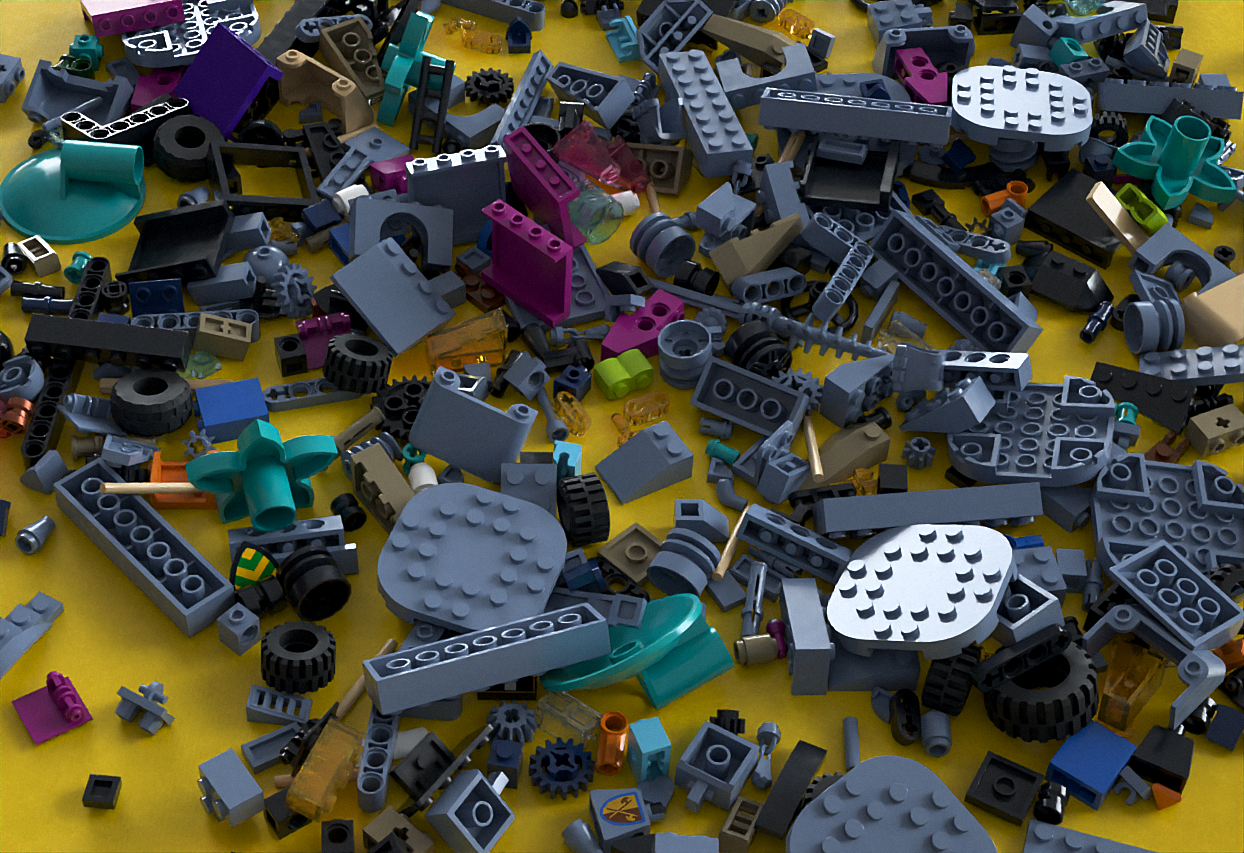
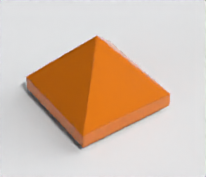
[1152,782,1183,811]

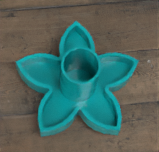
[376,11,456,127]
[1111,115,1237,210]
[185,419,338,532]

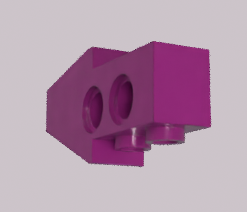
[893,47,947,106]
[131,65,190,113]
[600,289,685,362]

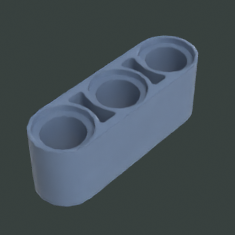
[731,267,807,305]

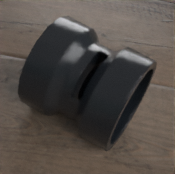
[101,281,130,315]
[330,493,367,532]
[1181,696,1216,735]
[1033,782,1070,825]

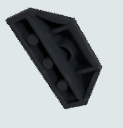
[1021,250,1114,313]

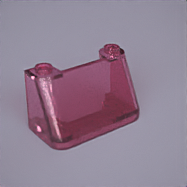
[552,120,652,195]

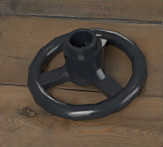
[781,280,859,334]

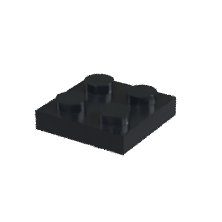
[964,751,1045,827]

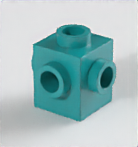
[69,34,104,71]

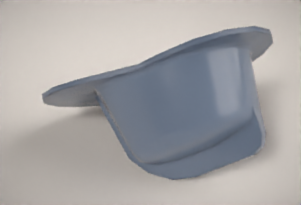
[1077,137,1119,165]

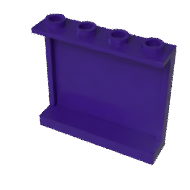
[173,22,284,143]

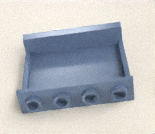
[405,145,507,252]

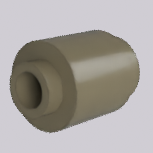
[733,633,778,666]

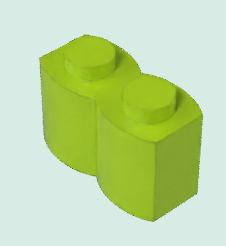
[1115,183,1168,234]
[593,349,654,400]

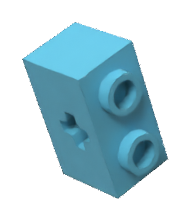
[626,716,671,784]

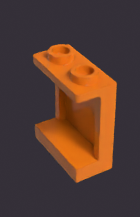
[145,450,221,510]

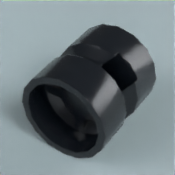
[673,259,720,296]
[234,574,287,620]

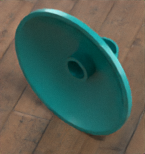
[0,140,146,245]
[540,593,735,711]

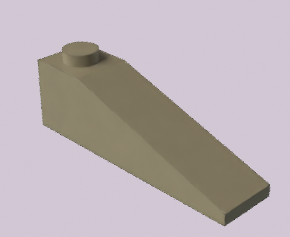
[708,213,804,297]

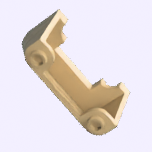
[276,50,374,135]
[1180,268,1244,348]

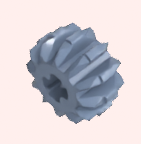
[486,698,537,746]

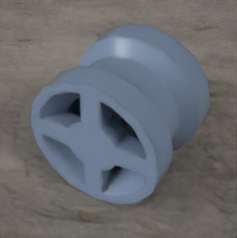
[1164,261,1196,291]

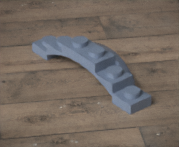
[544,586,647,629]
[0,592,64,679]

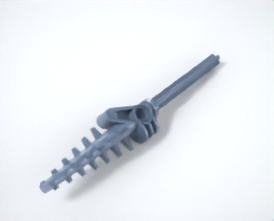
[648,277,891,361]

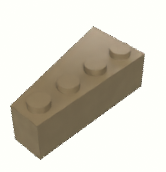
[351,443,415,535]

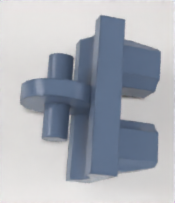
[115,681,175,735]

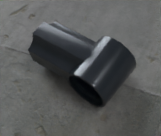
[558,101,584,143]
[540,340,595,374]

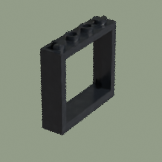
[206,141,319,223]

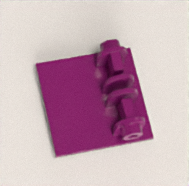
[296,311,352,370]
[12,671,93,745]

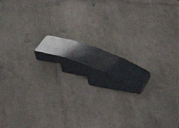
[754,740,827,840]

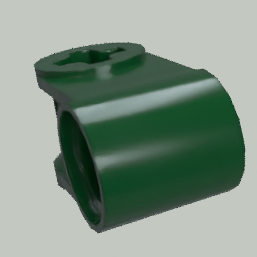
[51,54,96,80]

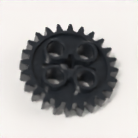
[370,375,432,445]

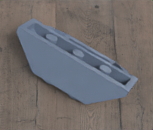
[636,0,713,75]
[1123,19,1170,78]

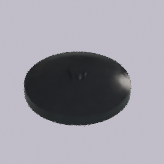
[377,0,422,71]

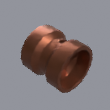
[0,397,35,435]

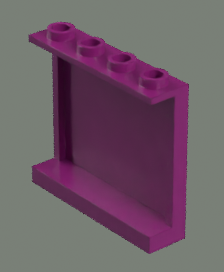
[80,0,185,38]
[502,126,587,250]
[481,199,573,328]

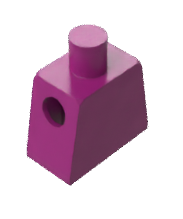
[369,154,414,194]

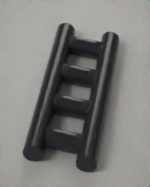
[409,56,455,154]

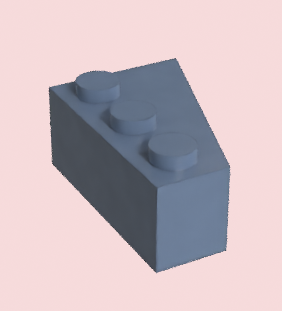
[756,160,810,247]

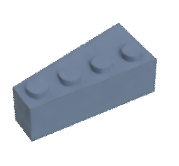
[546,62,635,131]
[779,578,835,695]

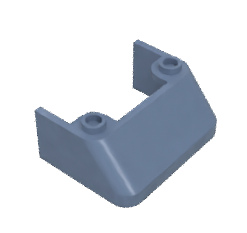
[1082,604,1226,731]

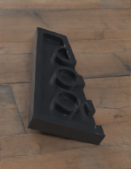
[302,122,376,195]
[1090,361,1197,437]

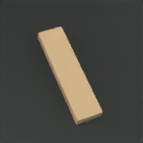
[1086,181,1149,255]

